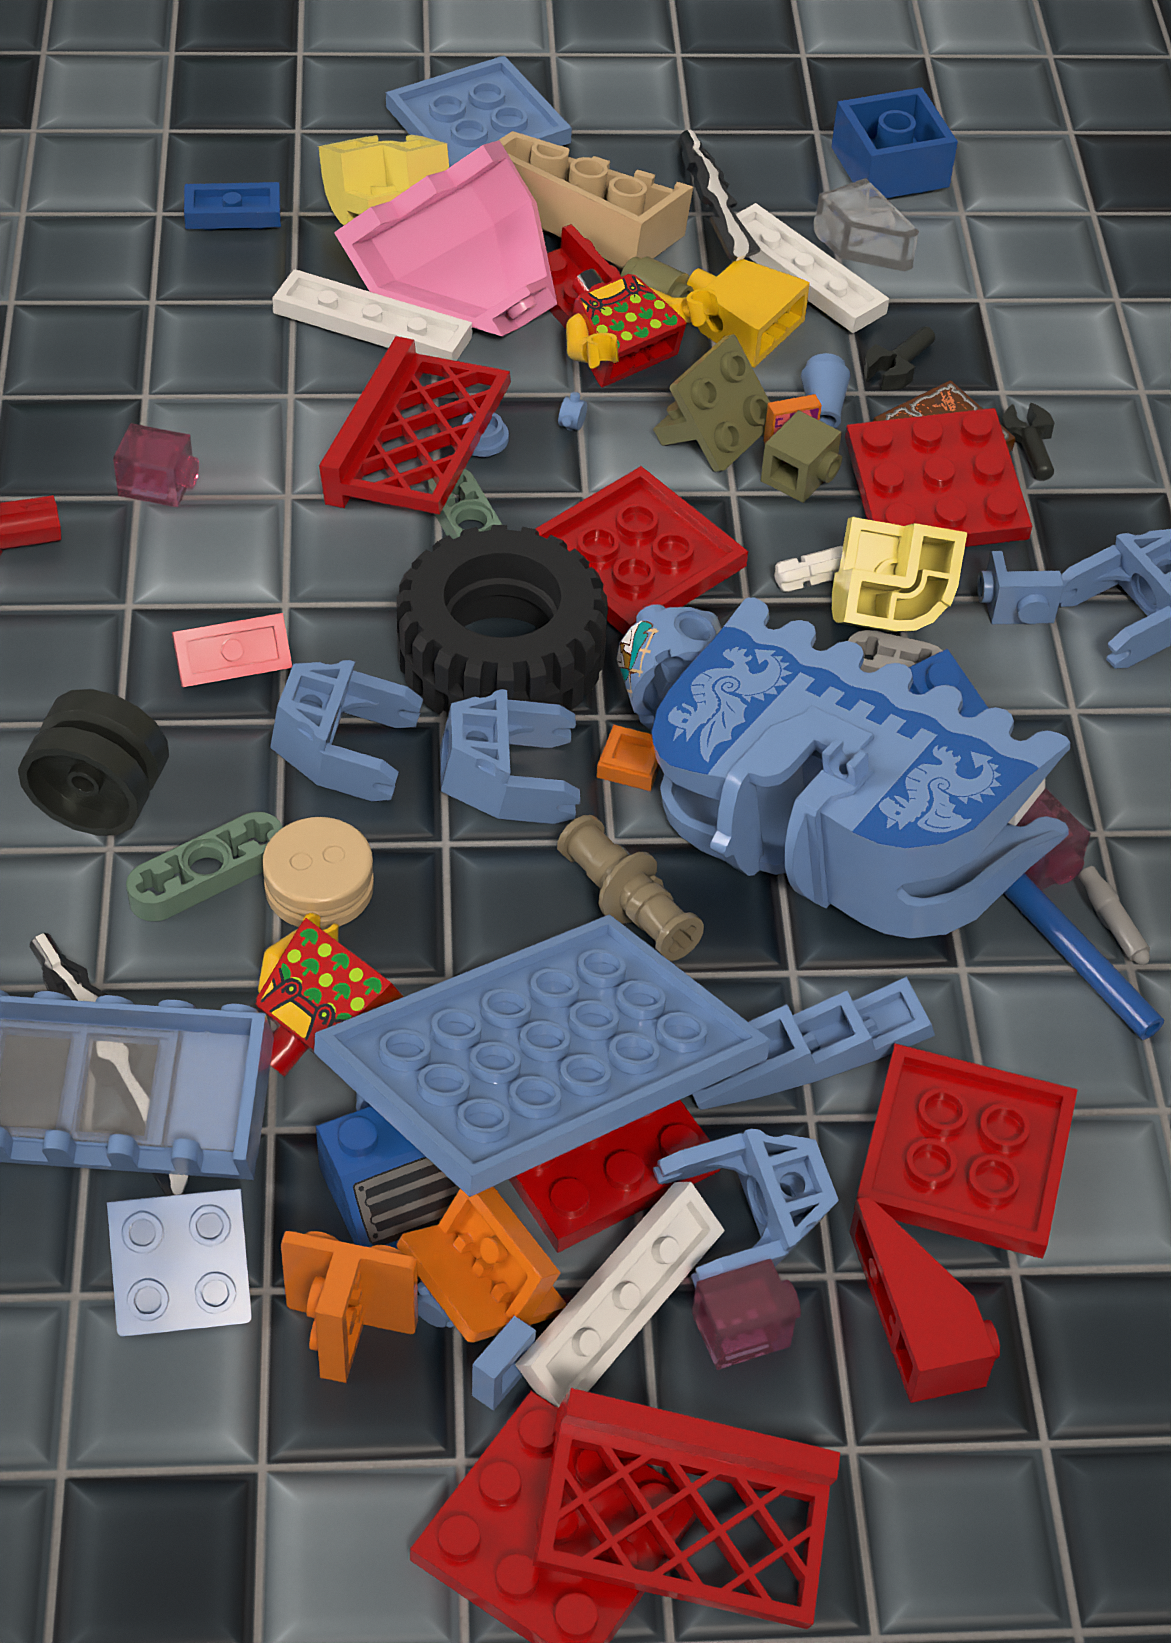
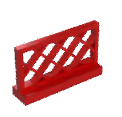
[319,336,511,515]
[532,1388,840,1629]

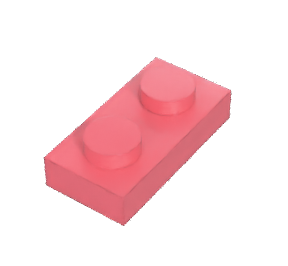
[172,613,292,687]

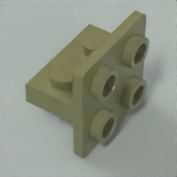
[653,334,770,472]

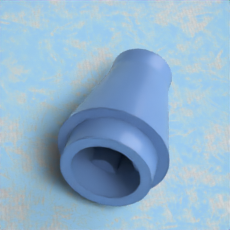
[801,353,851,428]

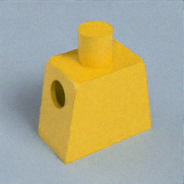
[687,259,810,368]

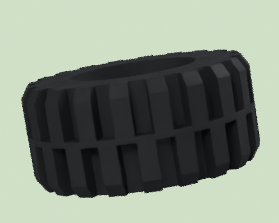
[397,525,608,715]

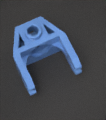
[1059,529,1171,669]
[270,660,423,801]
[440,689,580,824]
[653,1128,839,1291]

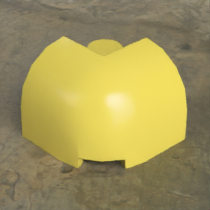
[318,134,449,225]
[832,517,967,632]

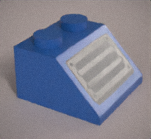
[316,1106,460,1249]

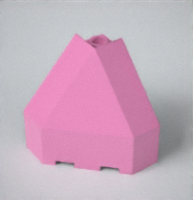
[334,140,557,336]

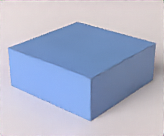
[472,1316,536,1411]

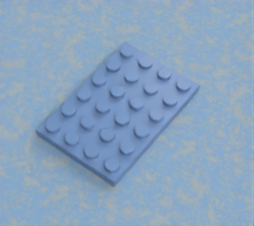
[314,914,771,1197]

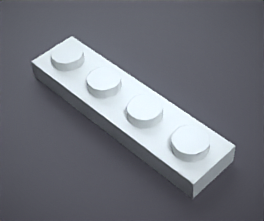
[736,203,889,333]
[273,269,472,361]
[515,1182,725,1408]

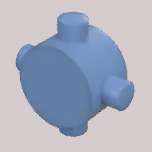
[558,392,587,431]
[417,1281,454,1328]

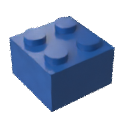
[831,87,958,202]

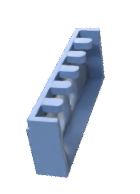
[0,990,274,1180]

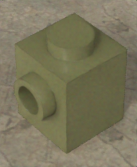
[761,410,842,503]

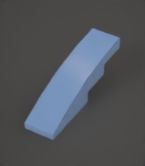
[692,977,935,1110]

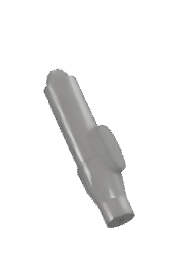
[1078,866,1150,965]

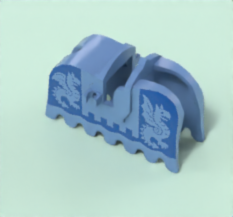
[652,598,1070,939]

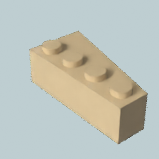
[498,131,693,269]

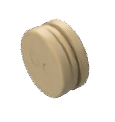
[263,817,374,930]

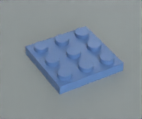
[386,55,572,168]

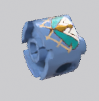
[616,605,722,730]

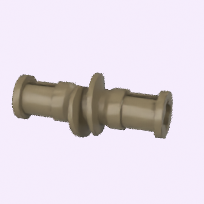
[557,815,704,961]

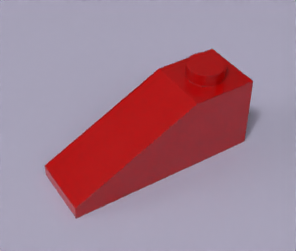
[849,1196,1000,1403]

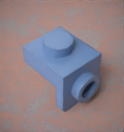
[977,551,1064,624]

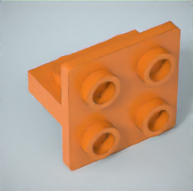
[396,1186,566,1342]
[281,1231,418,1383]

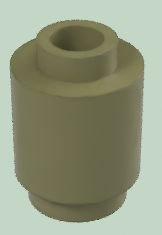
[621,256,693,298]

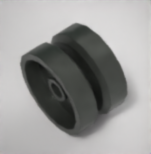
[18,689,169,836]

